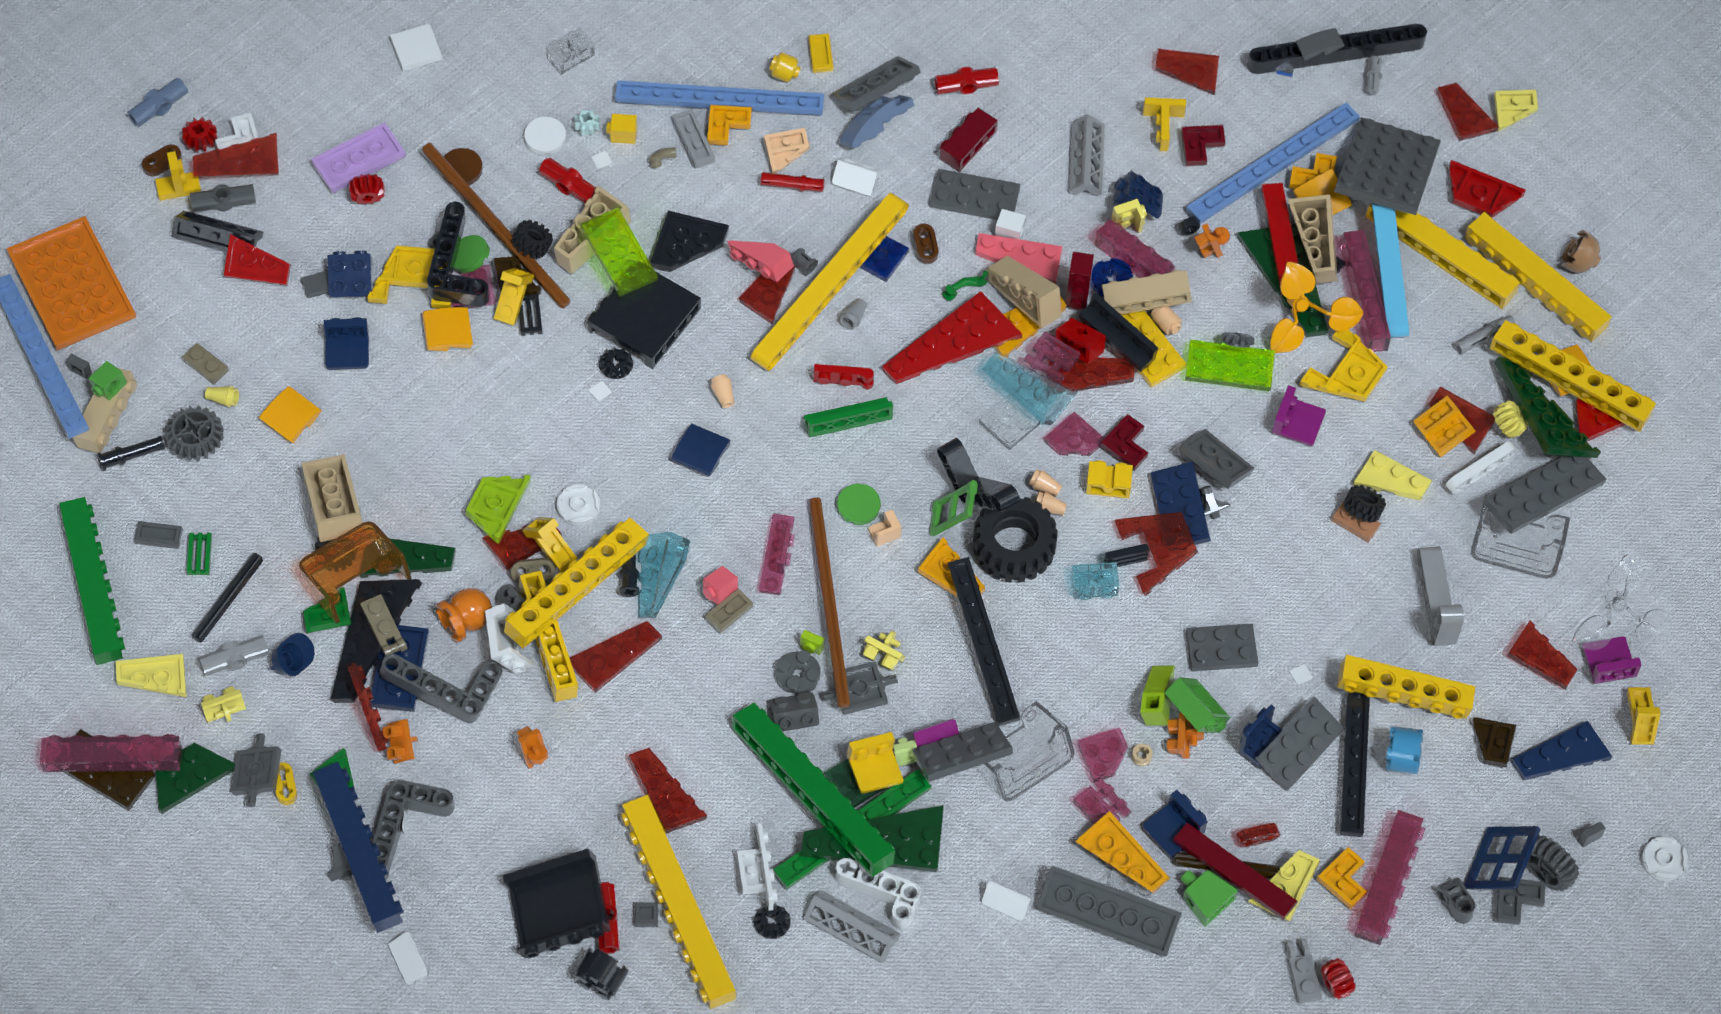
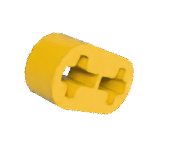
[276,762,297,806]

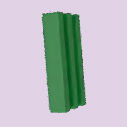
[187,532,212,575]

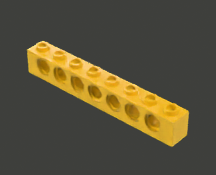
[1490,320,1656,432]
[504,517,649,649]

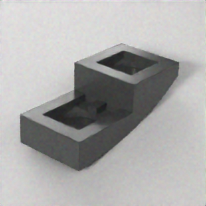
[1296,28,1344,61]

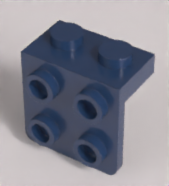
[1113,170,1163,219]
[327,251,372,298]
[324,317,369,370]
[1239,704,1281,769]
[1143,790,1208,857]

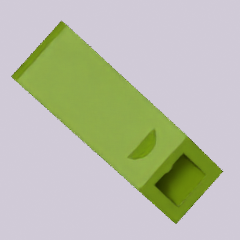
[1140,665,1175,726]

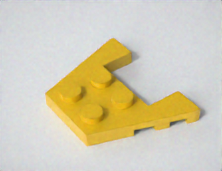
[368,245,451,308]
[1300,330,1388,402]

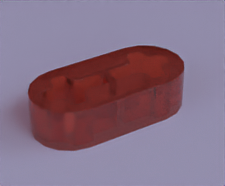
[1236,823,1280,848]

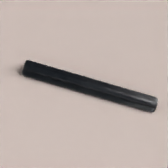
[192,553,263,643]

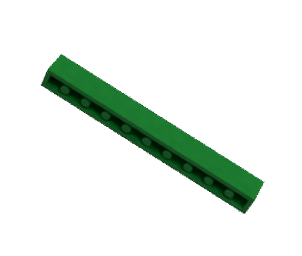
[732,703,895,877]

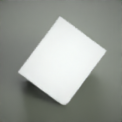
[995,209,1026,239]

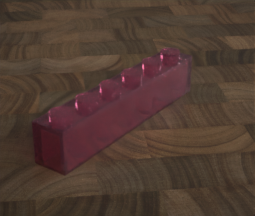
[1340,230,1391,352]
[40,734,182,772]
[1354,810,1425,945]

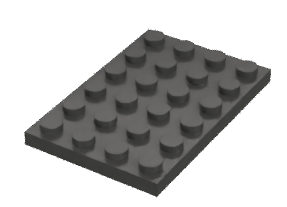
[1334,117,1441,215]

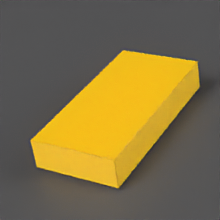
[809,33,834,73]

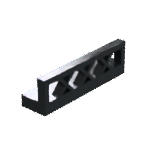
[172,211,263,251]
[1078,293,1159,372]

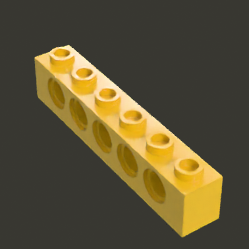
[518,571,578,702]
[1337,654,1476,719]

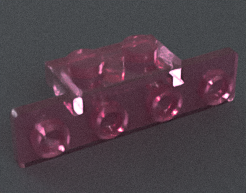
[759,514,795,595]

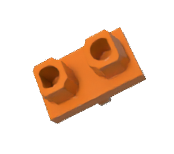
[1194,223,1230,258]
[1167,713,1204,759]
[382,719,418,764]
[517,726,548,769]

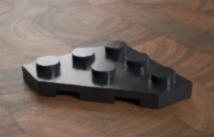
[650,210,729,271]

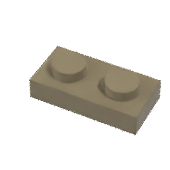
[182,343,229,385]
[706,588,753,633]

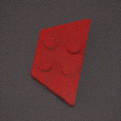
[1449,160,1526,218]
[1575,394,1634,442]

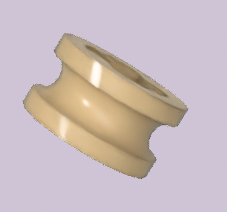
[1132,744,1153,766]

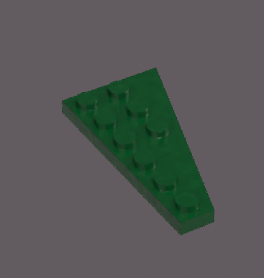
[1494,357,1601,458]

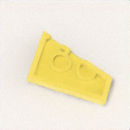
[1353,450,1432,501]
[116,654,187,698]
[1248,850,1320,922]

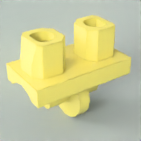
[863,631,905,671]
[201,686,246,723]

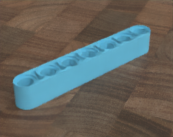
[1372,203,1409,338]

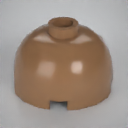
[1561,230,1601,273]

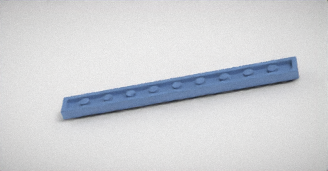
[615,80,824,115]
[1186,102,1360,224]
[0,274,89,439]

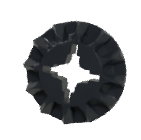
[599,347,633,379]
[754,903,791,939]

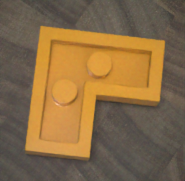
[707,105,752,145]
[1289,153,1337,189]
[1317,847,1367,909]

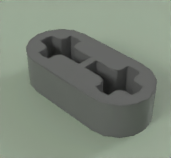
[497,584,526,611]

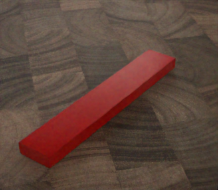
[1261,183,1298,295]

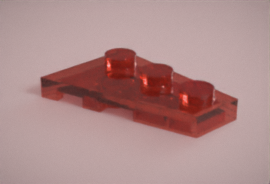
[1155,49,1219,96]
[1436,82,1499,141]
[739,266,795,325]
[1429,386,1495,455]
[482,524,562,571]
[1507,620,1578,690]

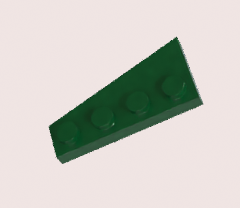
[360,535,456,578]

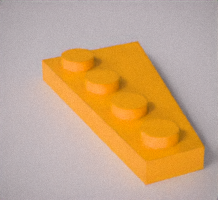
[1076,811,1170,894]

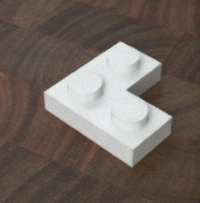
[215,113,262,161]

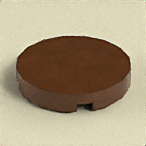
[442,148,483,185]

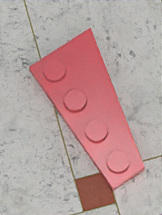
[975,233,1062,284]

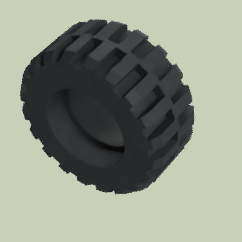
[973,497,1058,583]

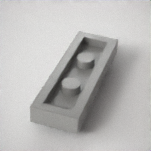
[673,109,715,168]

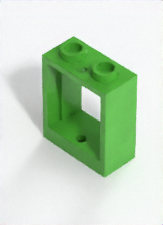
[1164,677,1231,733]

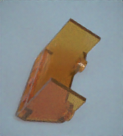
[299,521,411,624]

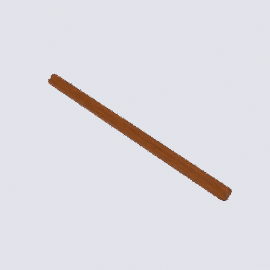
[422,143,570,308]
[809,497,850,708]

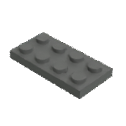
[831,56,921,111]
[930,169,1021,220]
[1255,696,1345,791]
[912,722,1013,782]

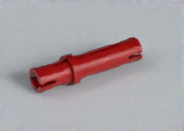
[761,172,825,192]

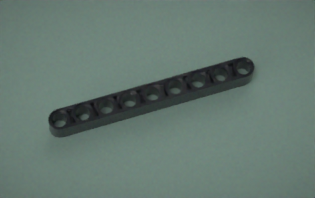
[1247,24,1427,74]

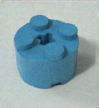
[1386,726,1423,774]

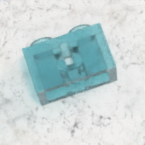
[1071,562,1119,600]

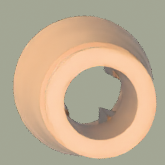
[711,374,735,408]
[1029,469,1063,496]
[1034,491,1067,516]

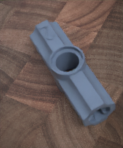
[127,78,188,127]

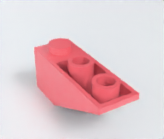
[727,240,794,282]

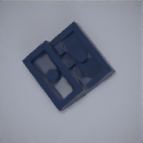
[671,423,731,476]

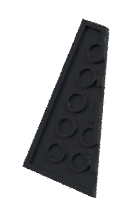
[331,579,422,703]

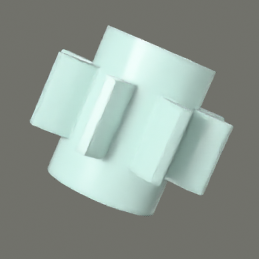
[575,110,600,136]

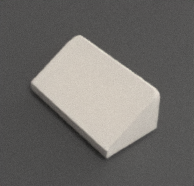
[982,881,1031,921]
[388,931,428,984]

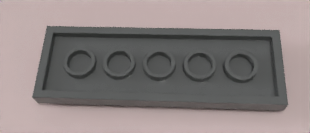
[1483,456,1607,534]
[1036,865,1182,956]

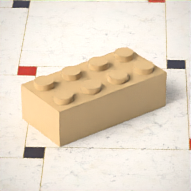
[301,454,364,542]

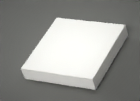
[390,24,443,71]

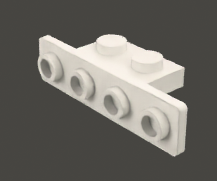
[737,822,777,911]

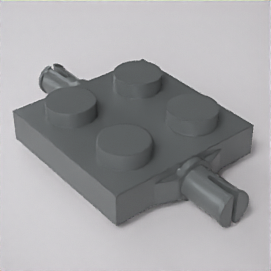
[822,661,898,715]
[231,733,282,807]

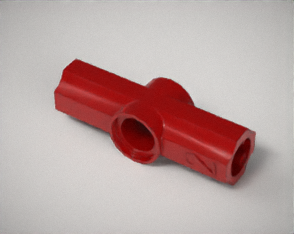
[934,67,999,94]
[539,157,596,203]
[598,882,620,954]

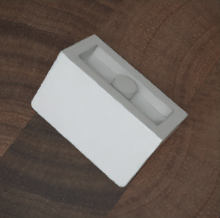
[832,157,882,196]

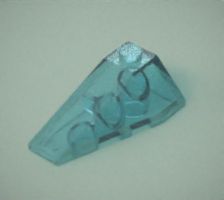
[638,532,690,619]

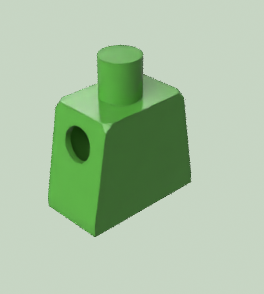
[1180,870,1238,927]

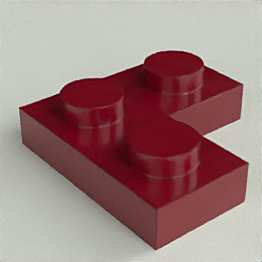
[1181,125,1226,166]
[1100,414,1149,471]

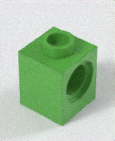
[88,361,127,401]

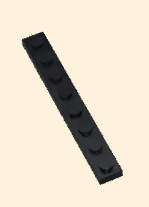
[948,557,1020,726]
[1340,676,1370,837]

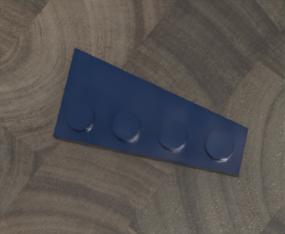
[1511,720,1612,781]

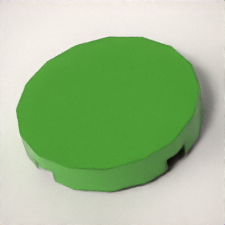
[454,235,490,273]
[837,483,881,525]

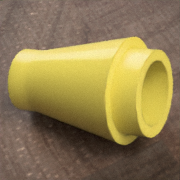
[205,386,239,407]

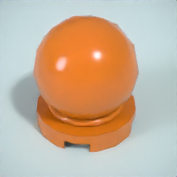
[435,588,492,643]

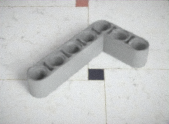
[1417,546,1464,646]

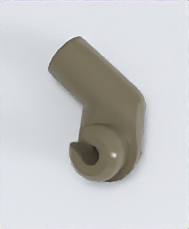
[649,147,677,168]

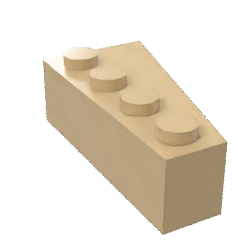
[554,185,631,274]
[1288,195,1338,283]
[987,256,1062,329]

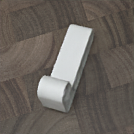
[836,858,921,930]

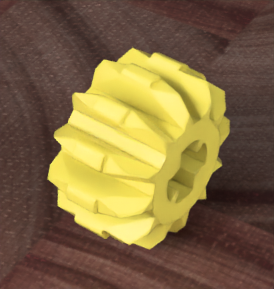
[1493,401,1528,438]

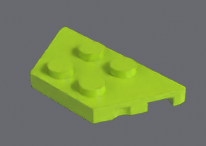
[466,475,531,543]

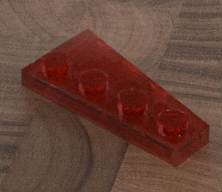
[193,133,279,179]
[1047,355,1134,396]
[570,621,662,693]
[346,661,389,752]
[628,748,708,834]

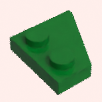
[303,587,351,633]

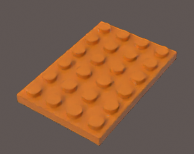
[6,216,136,351]

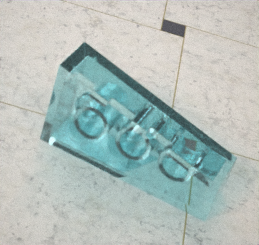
[982,352,1078,425]

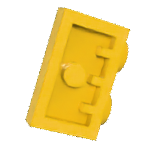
[847,732,903,794]

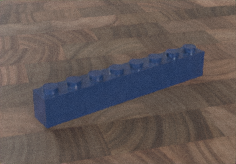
[313,762,404,933]

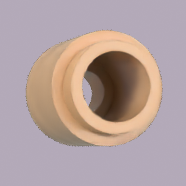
[1151,306,1182,335]

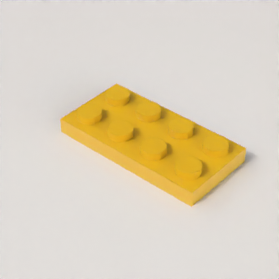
[1122,311,1187,388]

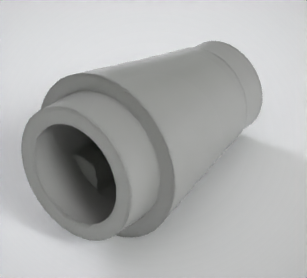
[840,298,867,329]

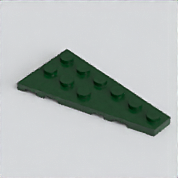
[1237,224,1328,338]
[801,805,944,872]

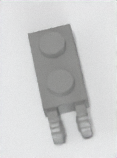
[1286,938,1322,1004]

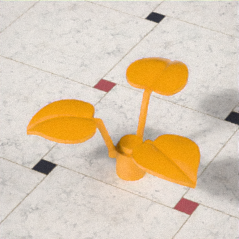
[1270,262,1363,353]

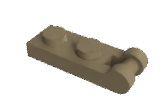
[360,594,407,656]

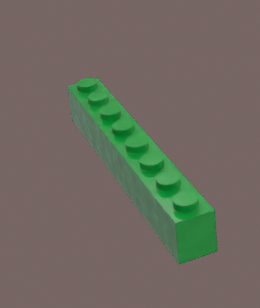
[59,497,126,665]

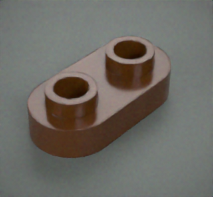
[142,144,182,177]
[913,224,939,264]

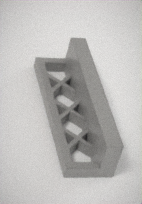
[1069,114,1105,196]
[803,890,901,963]

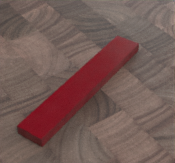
[1173,823,1298,920]

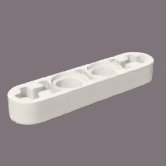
[1446,441,1518,494]

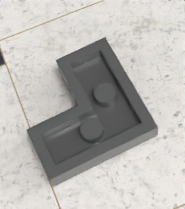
[1496,877,1546,925]

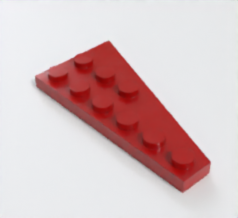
[882,291,1022,384]

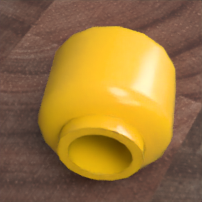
[769,52,801,82]

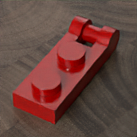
[814,364,874,390]

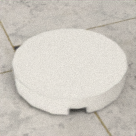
[524,117,566,155]
[557,484,600,526]
[1642,836,1688,881]

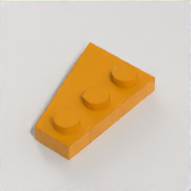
[918,537,985,597]

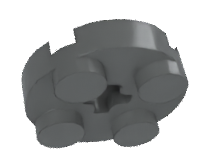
[776,650,821,695]

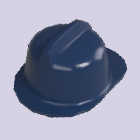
[270,633,315,676]

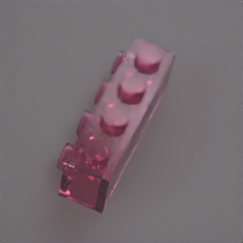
[1094,219,1175,278]

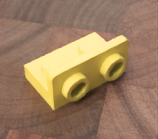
[1111,199,1147,233]

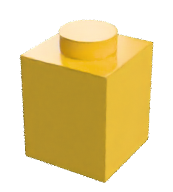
[607,114,637,144]

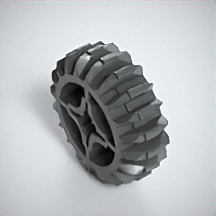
[164,405,224,461]
[1521,835,1579,891]

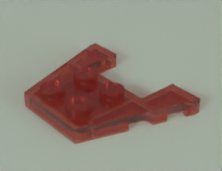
[1114,512,1198,596]

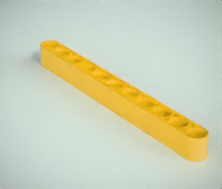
[751,192,909,371]

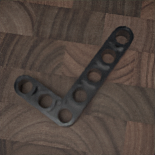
[427,201,489,307]
[937,438,1020,512]

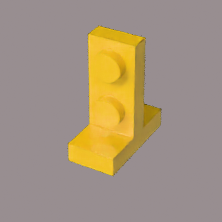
[1143,97,1186,151]
[155,151,201,201]
[494,268,534,325]
[522,517,578,573]
[1627,687,1661,745]

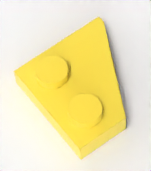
[1494,90,1538,131]

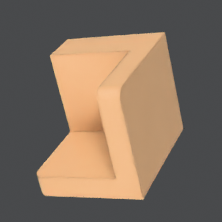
[869,509,902,547]

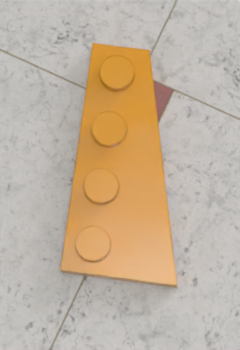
[994,296,1067,360]

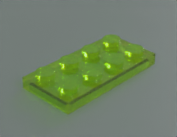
[580,208,658,296]
[1185,339,1275,391]

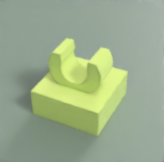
[893,737,917,767]

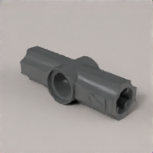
[190,184,256,212]

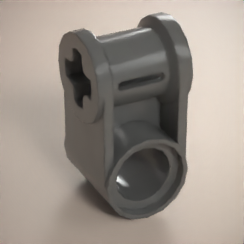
[1436,877,1475,924]

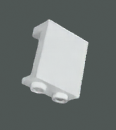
[485,603,533,673]

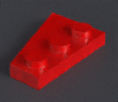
[223,234,291,286]

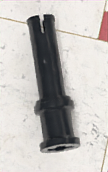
[97,436,165,471]
[620,542,639,597]

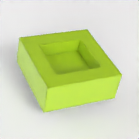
[800,629,824,655]

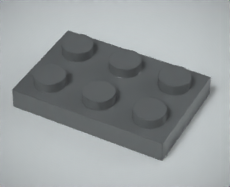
[1179,429,1254,489]
[1186,623,1258,671]

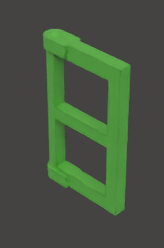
[929,480,978,536]

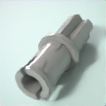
[1366,56,1382,95]

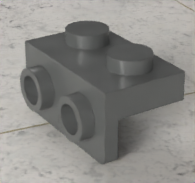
[769,692,819,732]

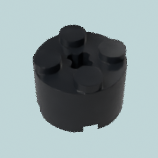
[574,948,629,1000]

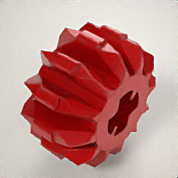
[182,116,218,153]
[349,173,385,205]
[1321,958,1356,999]

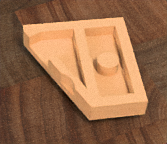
[764,128,809,174]

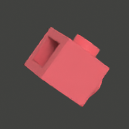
[703,566,738,605]

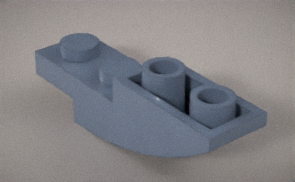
[839,95,914,148]

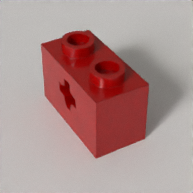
[1055,318,1106,364]

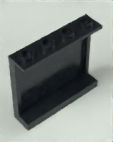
[588,261,701,370]
[503,848,611,958]

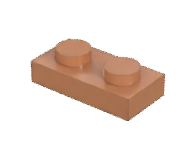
[1331,501,1381,543]

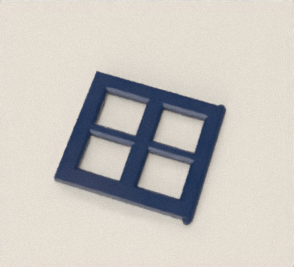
[1464,826,1541,889]

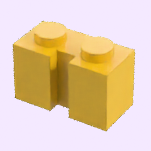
[1086,460,1133,499]

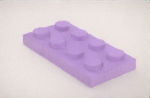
[311,122,406,193]

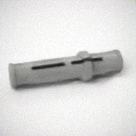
[1455,314,1516,355]

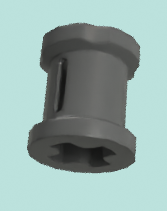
[791,248,818,275]

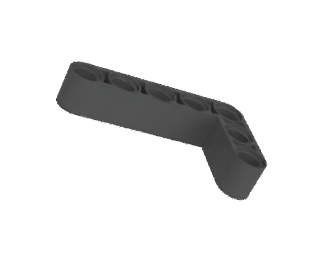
[380,654,503,723]
[372,780,455,880]

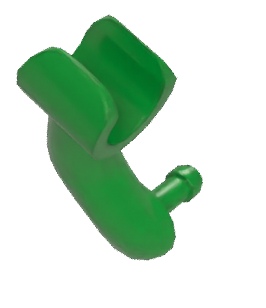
[942,271,988,301]

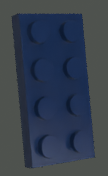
[1151,462,1211,552]
[369,625,429,712]

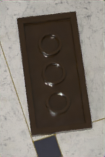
[54,729,156,811]

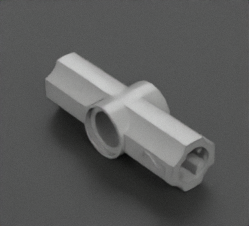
[198,635,269,676]

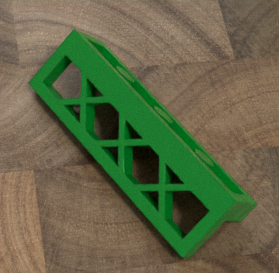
[804,397,893,438]

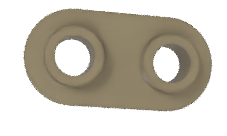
[511,558,555,583]

